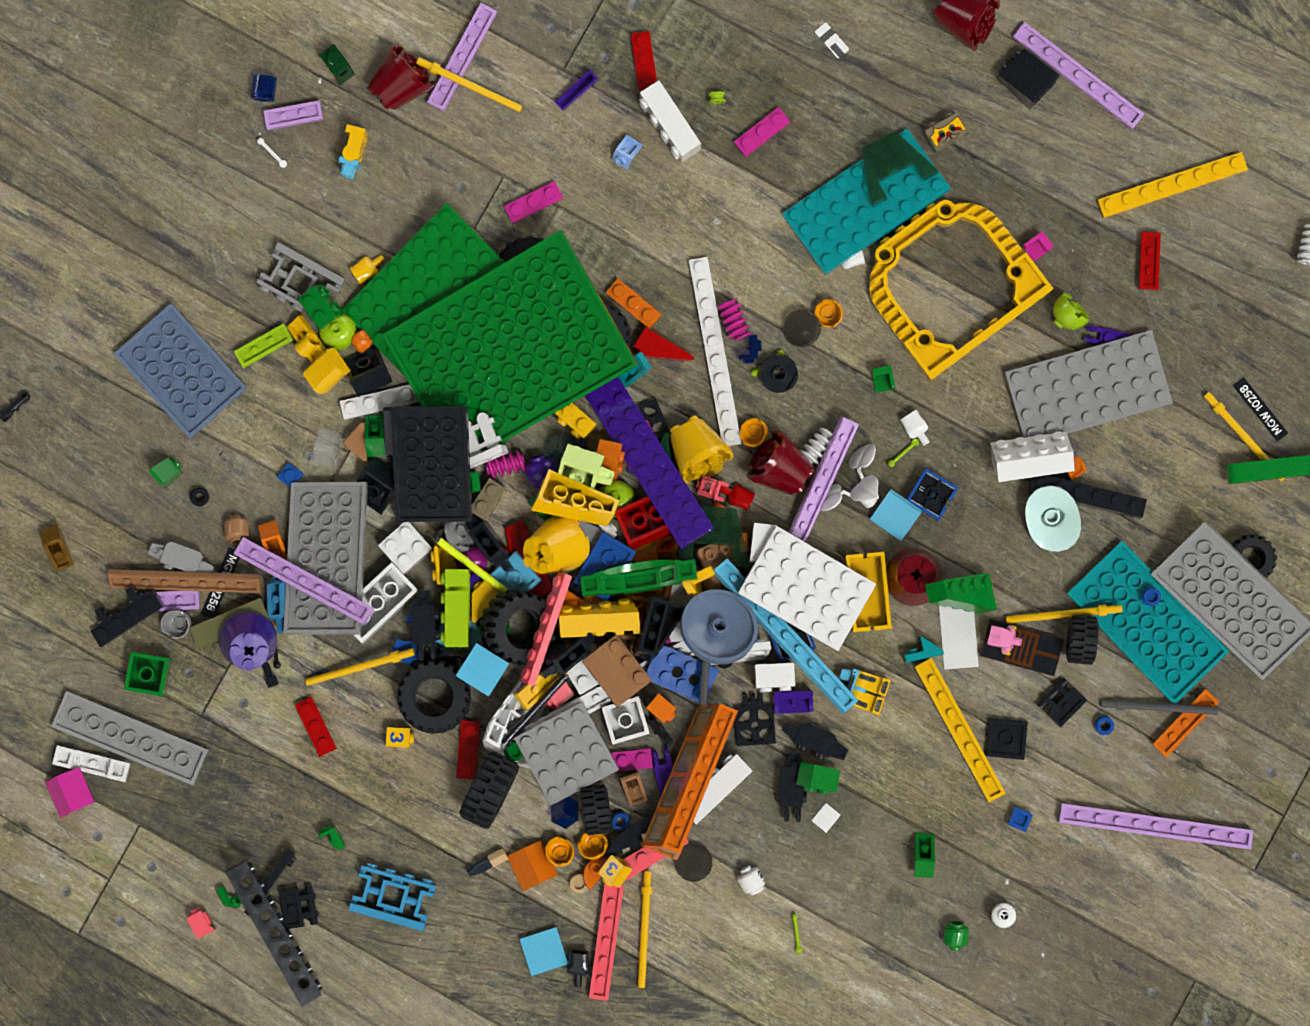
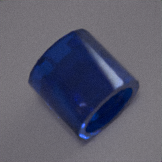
[250,75,277,102]

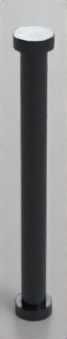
[501,674,570,748]

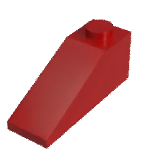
[634,327,695,362]

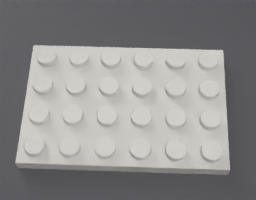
[738,526,876,651]

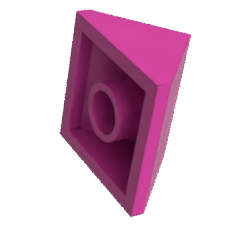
[45,767,95,818]

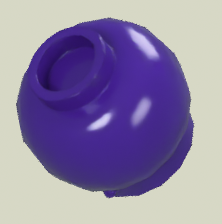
[525,455,557,489]

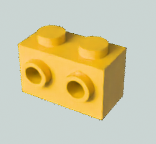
[555,403,597,440]

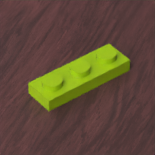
[234,323,294,369]

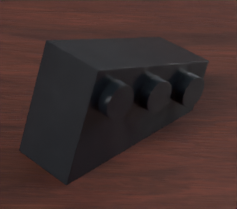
[633,597,685,661]

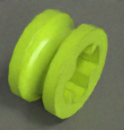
[708,91,726,104]

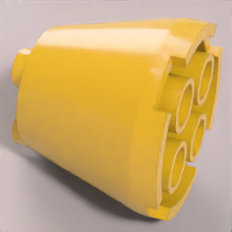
[670,416,734,484]
[523,516,590,574]

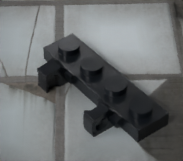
[91,586,165,647]

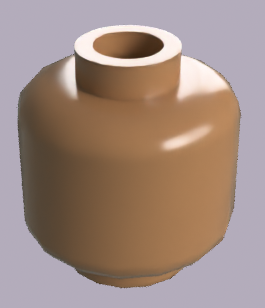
[224,515,249,545]

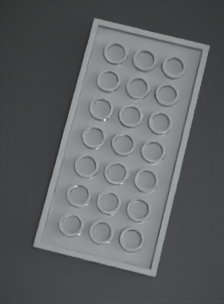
[1004,330,1173,438]
[283,482,368,635]
[1151,520,1310,680]

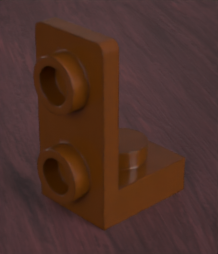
[656,536,679,560]

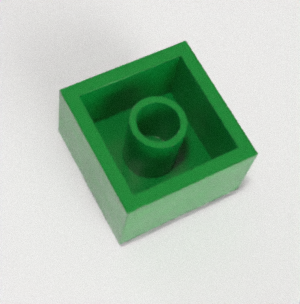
[124,652,172,697]

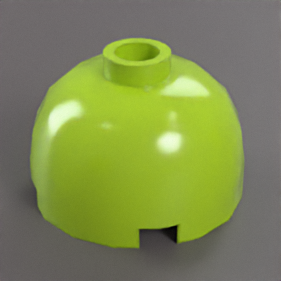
[1053,292,1090,330]
[319,313,357,351]
[600,480,635,518]

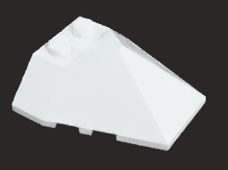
[483,678,550,769]

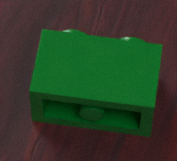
[796,762,841,795]

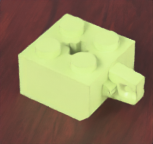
[558,444,615,489]

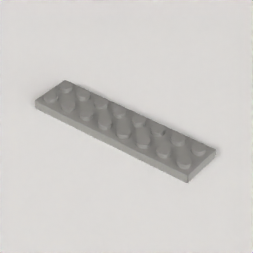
[51,691,209,786]

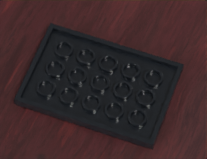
[391,405,473,522]

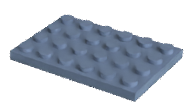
[114,303,247,439]

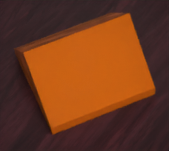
[507,840,558,891]

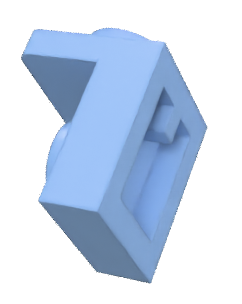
[612,135,643,169]

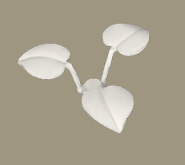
[820,443,879,511]

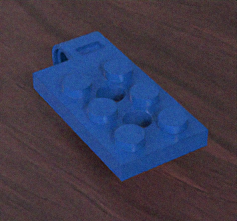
[632,645,719,703]

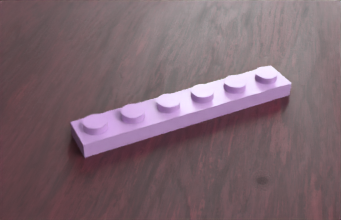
[427,3,498,112]

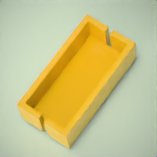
[845,552,892,633]

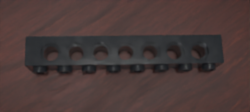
[225,859,323,1007]

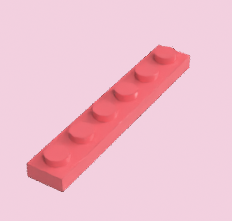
[520,572,572,686]
[589,884,624,1001]

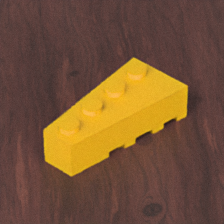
[531,469,619,527]
[557,598,641,638]

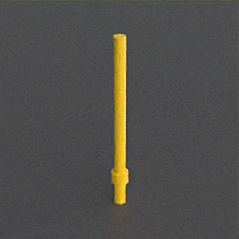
[416,57,523,113]
[1203,392,1285,482]
[1006,604,1122,624]
[305,648,415,686]
[637,871,653,988]

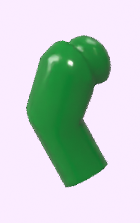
[216,886,242,908]

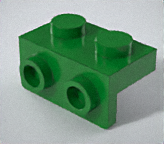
[298,285,343,330]

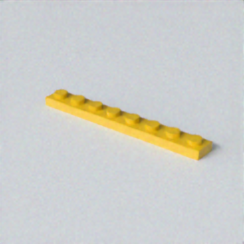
[1097,152,1248,219]
[914,658,1006,803]

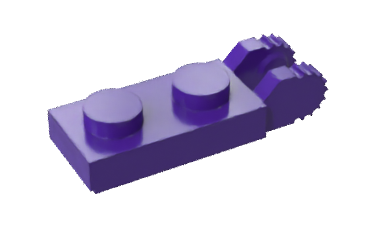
[1083,325,1133,345]
[652,748,673,798]

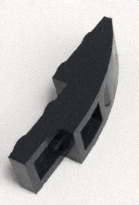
[606,814,654,856]

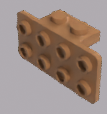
[696,538,746,592]

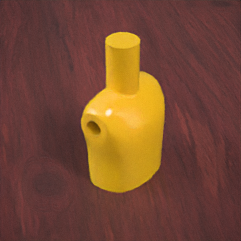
[349,255,385,285]

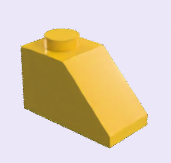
[472,580,499,624]

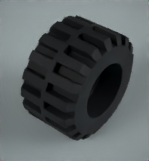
[1232,534,1277,578]
[1066,615,1099,665]
[580,784,613,836]

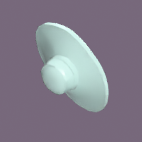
[1025,485,1081,552]

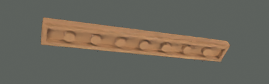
[107,569,262,593]

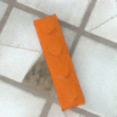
[1152,689,1219,758]

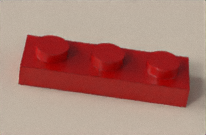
[631,31,657,91]
[1139,232,1161,291]
[295,697,337,757]
[456,720,481,779]

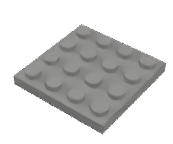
[514,701,619,805]

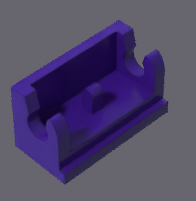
[774,691,813,714]

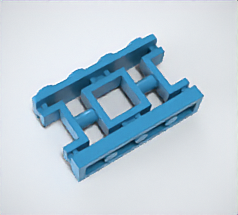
[349,863,436,931]

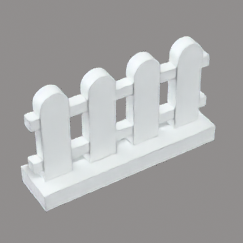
[468,413,509,469]

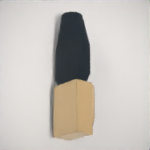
[467,849,509,877]

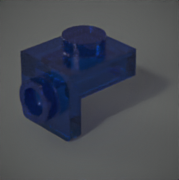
[739,335,761,364]

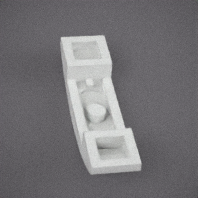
[52,746,130,782]

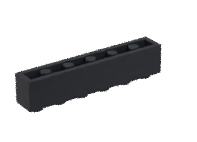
[1028,475,1147,520]

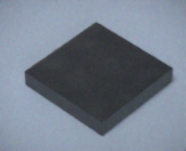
[985,718,1028,760]

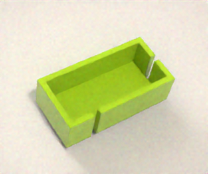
[441,569,470,647]

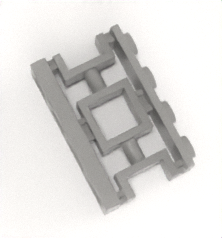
[256,242,346,318]

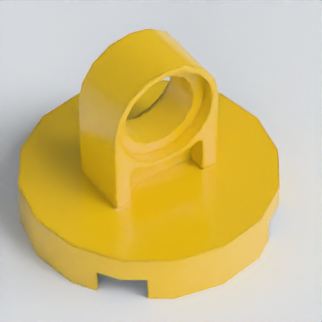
[682,565,715,598]

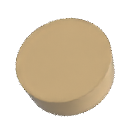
[570,874,588,893]

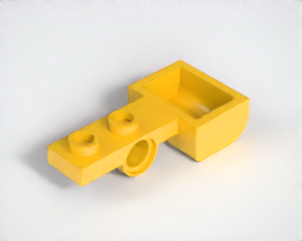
[287,315,351,394]

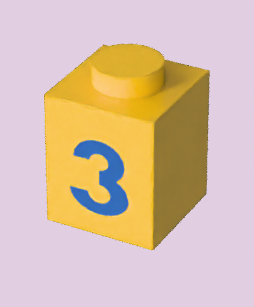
[386,727,414,748]
[598,855,633,887]

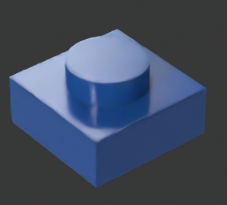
[277,462,304,488]
[1007,807,1033,832]

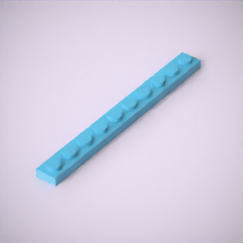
[714,559,858,714]

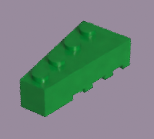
[925,573,997,614]

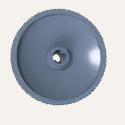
[680,589,758,664]

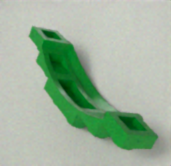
[580,559,698,597]

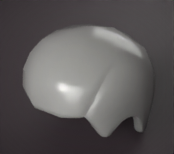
[160,610,192,639]

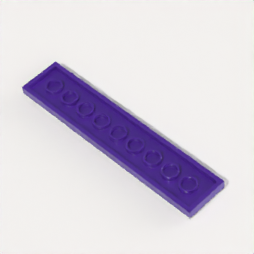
[585,377,714,549]

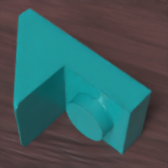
[618,352,652,388]
[904,636,944,663]

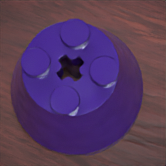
[219,612,277,671]

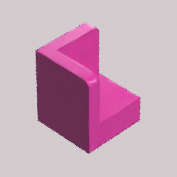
[1022,231,1054,262]

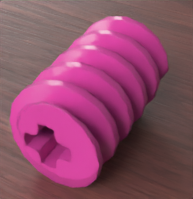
[718,299,752,341]
[485,449,525,479]

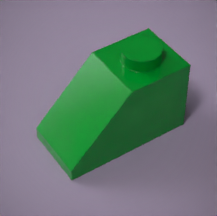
[365,414,386,457]
[149,458,183,488]
[914,833,935,878]

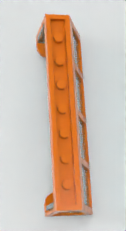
[641,703,738,860]

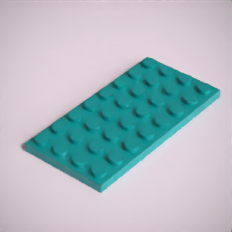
[782,129,951,276]
[1067,541,1229,704]

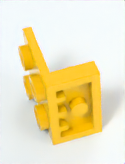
[431,546,458,587]

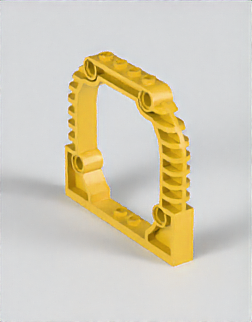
[869,200,1054,381]

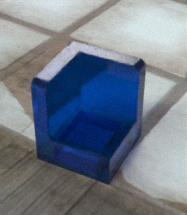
[551,797,579,829]

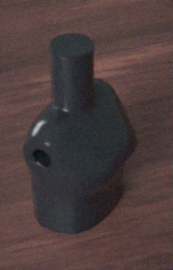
[567,949,590,987]

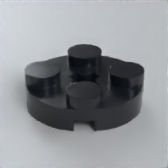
[759,355,798,393]

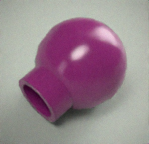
[455,547,488,573]

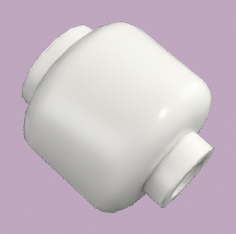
[737,865,766,896]
[990,903,1016,928]

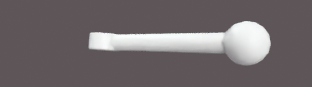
[257,137,287,168]

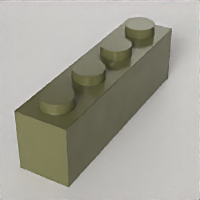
[190,598,271,652]

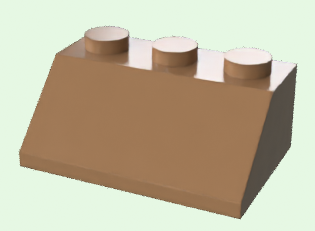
[582,635,652,708]

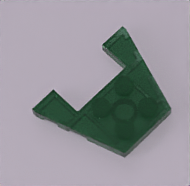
[862,131,938,207]
[677,506,750,568]

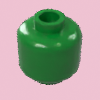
[943,921,969,951]

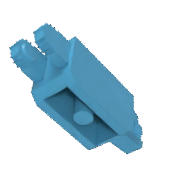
[267,575,286,634]

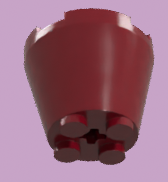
[934,0,1000,51]
[367,43,435,110]
[746,430,815,495]
[886,548,943,606]

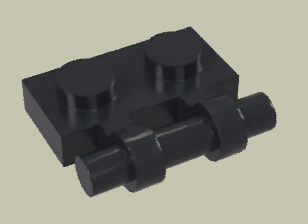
[1037,677,1087,728]
[279,886,319,930]

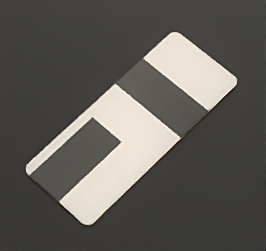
[815,23,849,59]

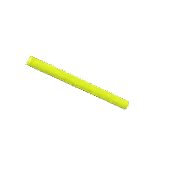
[437,538,509,594]

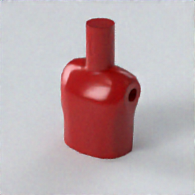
[719,484,756,511]

